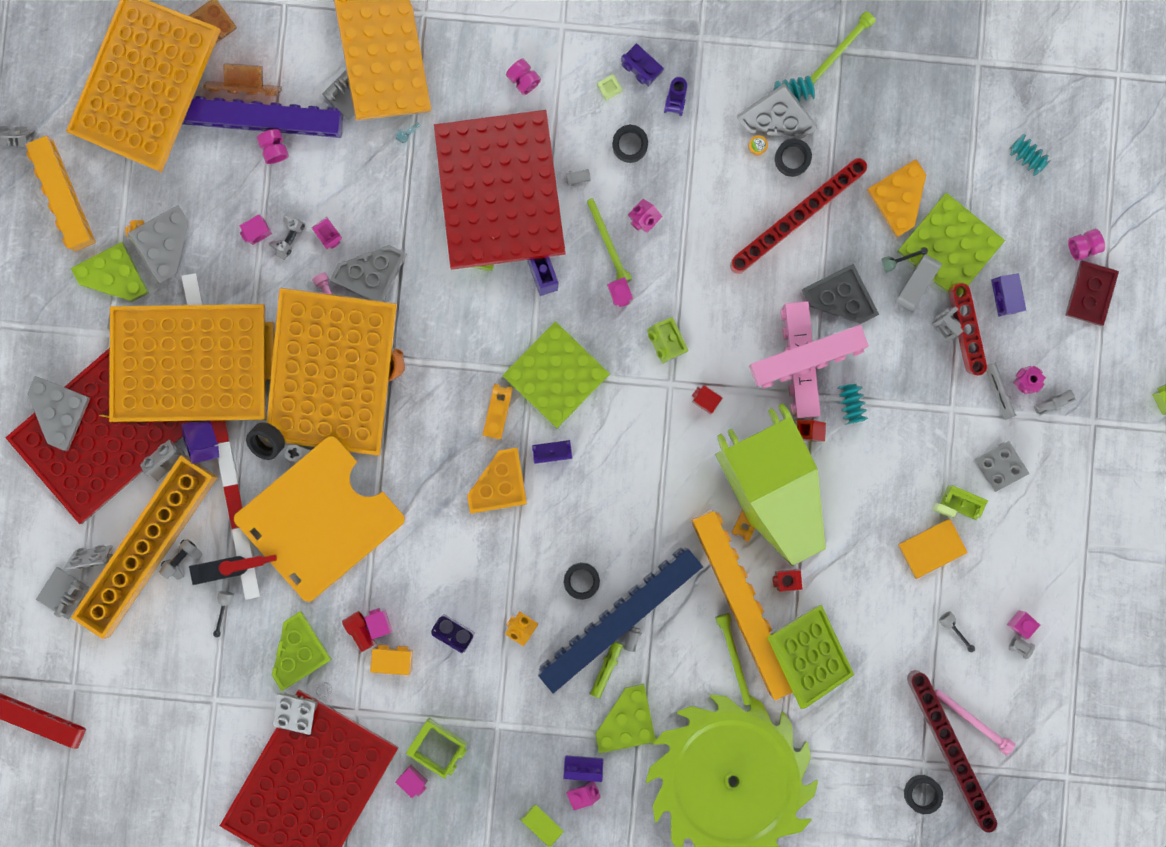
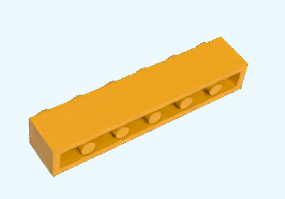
[25,135,96,252]

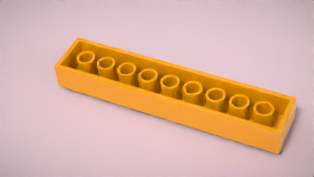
[71,455,218,639]
[690,510,793,701]

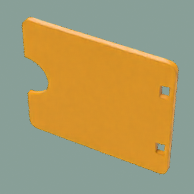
[234,436,405,602]

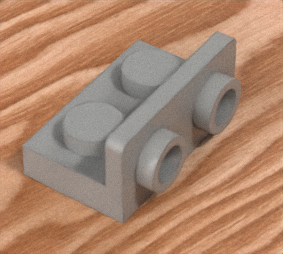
[932,306,963,341]
[140,440,186,481]

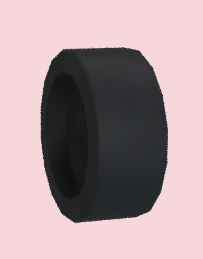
[612,124,649,163]
[774,138,812,177]
[246,422,285,460]
[563,562,600,600]
[904,775,943,815]

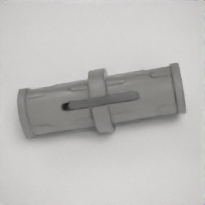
[1034,390,1076,416]

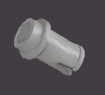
[566,169,591,186]
[623,627,642,652]

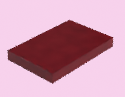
[1065,260,1119,326]

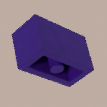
[528,257,559,296]

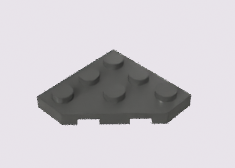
[802,264,880,324]

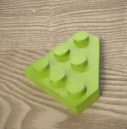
[71,242,149,302]
[271,611,332,692]
[595,684,656,754]

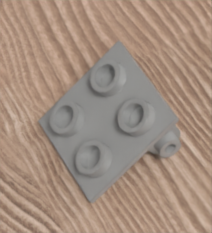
[322,70,355,120]
[0,126,35,146]
[975,441,1030,492]
[64,544,113,570]
[36,567,89,620]
[273,692,318,735]

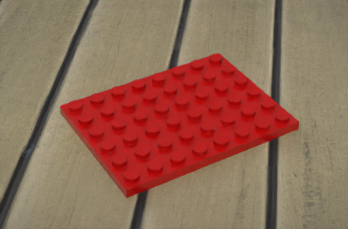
[434,109,566,270]
[5,348,195,524]
[219,689,399,847]

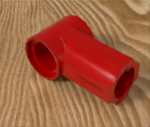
[342,611,377,653]

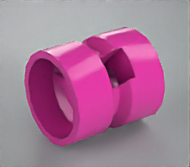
[506,58,541,95]
[256,129,289,164]
[1068,228,1105,261]

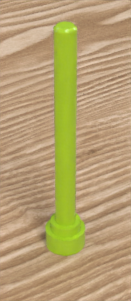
[810,11,876,84]
[587,198,632,283]
[715,613,752,705]

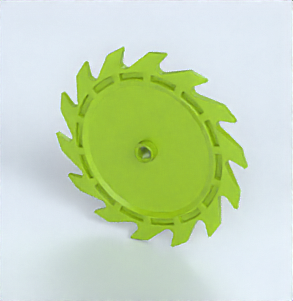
[645,695,818,847]

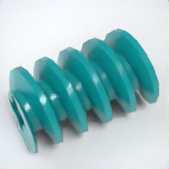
[773,76,815,102]
[1009,134,1051,176]
[838,383,868,425]

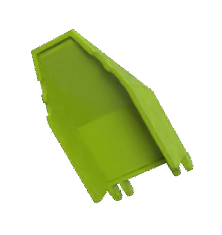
[715,403,826,566]

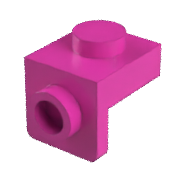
[311,217,342,249]
[607,277,633,307]
[566,781,601,810]

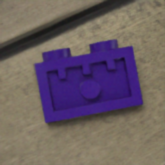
[621,43,664,87]
[563,755,603,782]

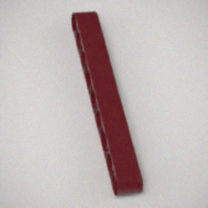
[907,670,998,833]

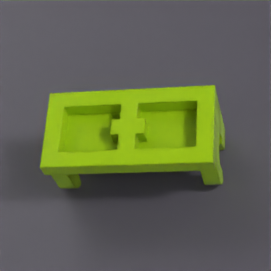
[940,485,988,520]
[519,804,564,847]

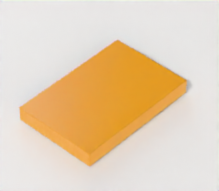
[898,518,968,579]

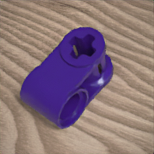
[664,77,687,116]

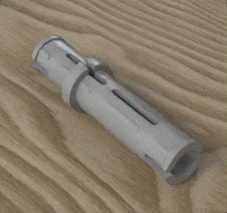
[986,362,1017,420]

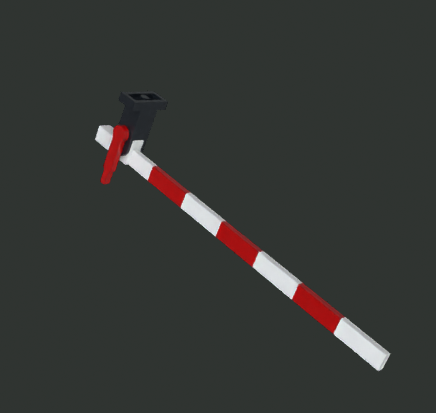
[182,273,277,600]

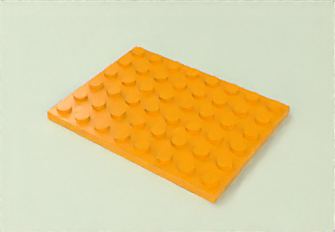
[66,0,221,173]
[265,287,397,456]
[109,304,266,422]

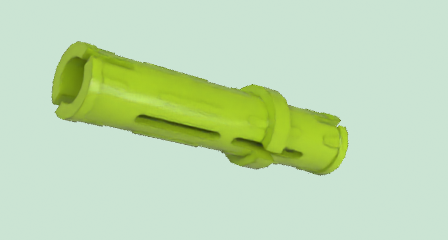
[589,641,624,699]

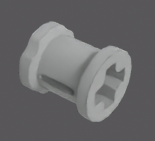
[1009,635,1035,659]

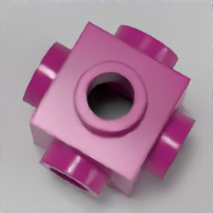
[628,199,663,233]
[1013,366,1046,394]

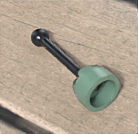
[881,247,928,273]

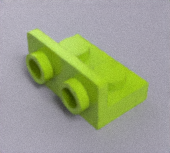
[647,317,689,363]

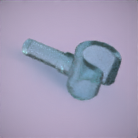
[395,122,421,143]

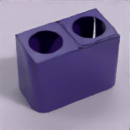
[182,421,219,464]
[431,614,475,653]

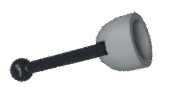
[213,591,234,638]
[939,611,975,652]

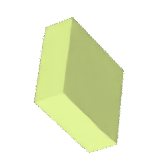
[597,74,623,101]
[933,503,957,518]

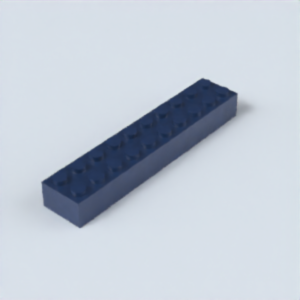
[538,547,703,694]

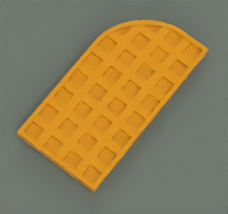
[334,0,432,121]

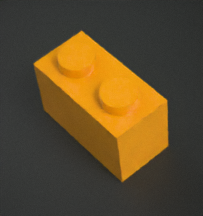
[370,644,413,675]

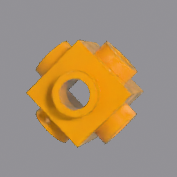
[505,611,538,647]

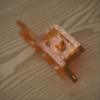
[202,63,282,96]

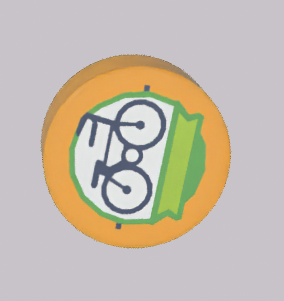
[748,135,768,156]

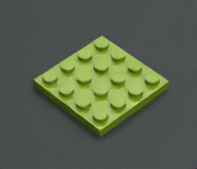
[897,192,1005,297]
[502,321,610,429]
[767,605,854,709]

